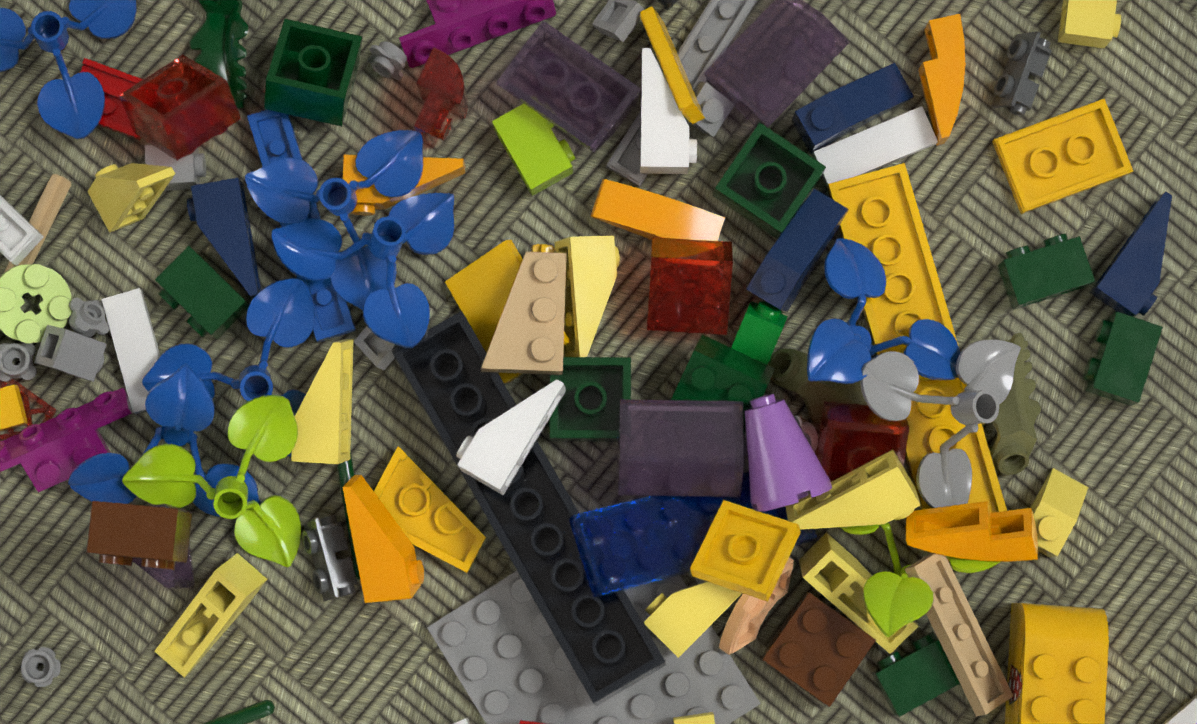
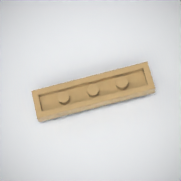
[905,553,1014,716]

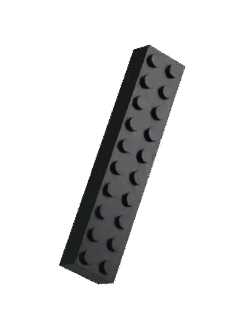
[392,311,666,706]

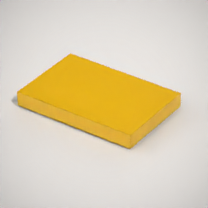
[992,98,1133,214]
[445,239,571,384]

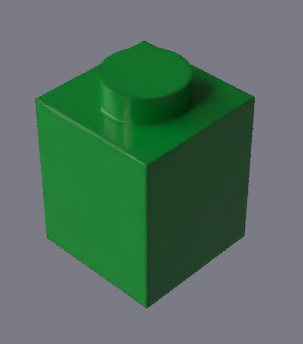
[731,301,788,365]

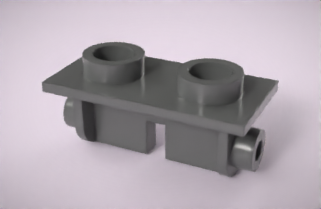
[991,31,1052,116]
[302,515,358,602]

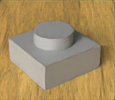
[592,0,645,42]
[683,81,735,137]
[353,327,399,370]

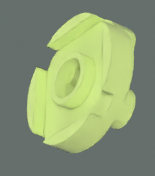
[0,264,72,343]

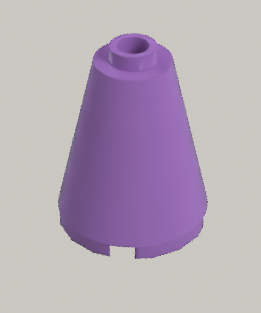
[745,394,832,512]

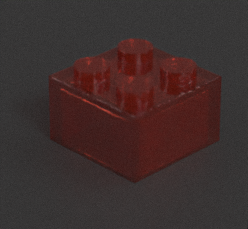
[119,55,241,161]
[647,237,733,335]
[816,401,910,482]

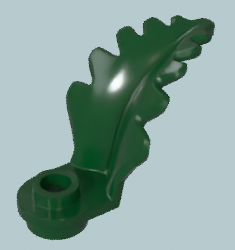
[189,0,249,109]

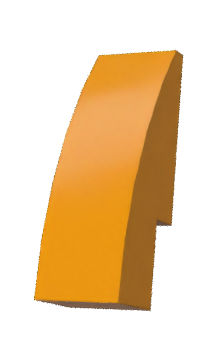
[918,14,966,146]
[590,179,725,256]
[906,501,1038,562]

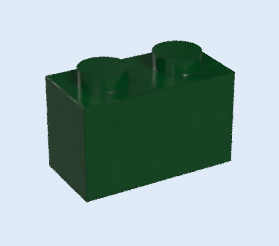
[998,233,1095,310]
[155,246,249,340]
[1083,312,1163,406]
[872,631,960,717]

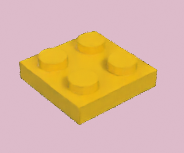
[690,500,801,602]

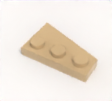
[481,252,566,375]

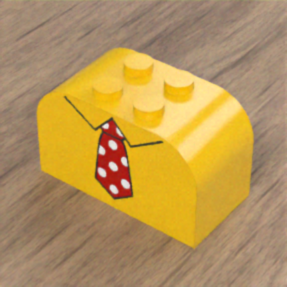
[1005,603,1109,724]

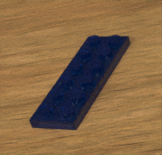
[569,472,817,597]

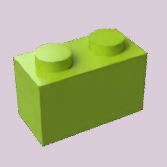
[492,98,576,196]

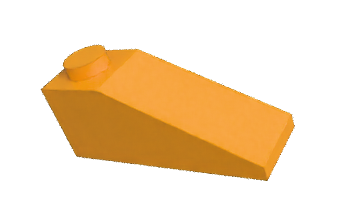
[343,155,466,216]
[342,475,424,603]

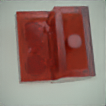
[414,47,468,148]

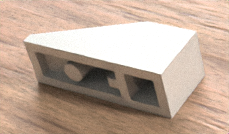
[640,48,697,174]
[456,379,566,495]

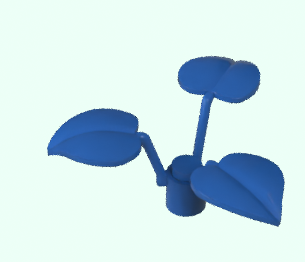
[0,0,137,140]
[245,130,423,310]
[271,193,454,348]
[807,238,961,384]
[142,278,315,457]
[68,364,261,517]

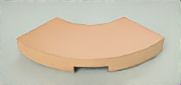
[719,558,794,655]

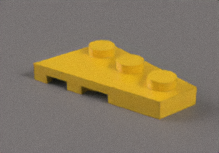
[374,446,486,573]

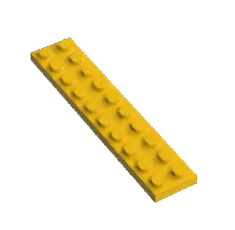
[827,163,1007,564]

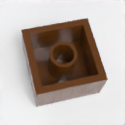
[86,501,192,570]
[760,593,876,707]

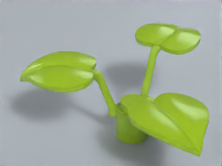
[122,395,301,568]
[839,523,1002,637]

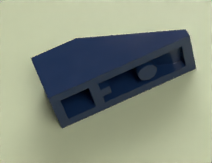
[792,63,914,154]
[187,177,262,298]
[747,189,849,312]
[1089,191,1172,317]

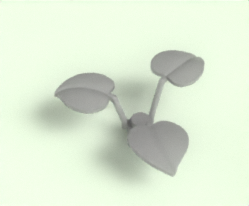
[860,339,1021,508]

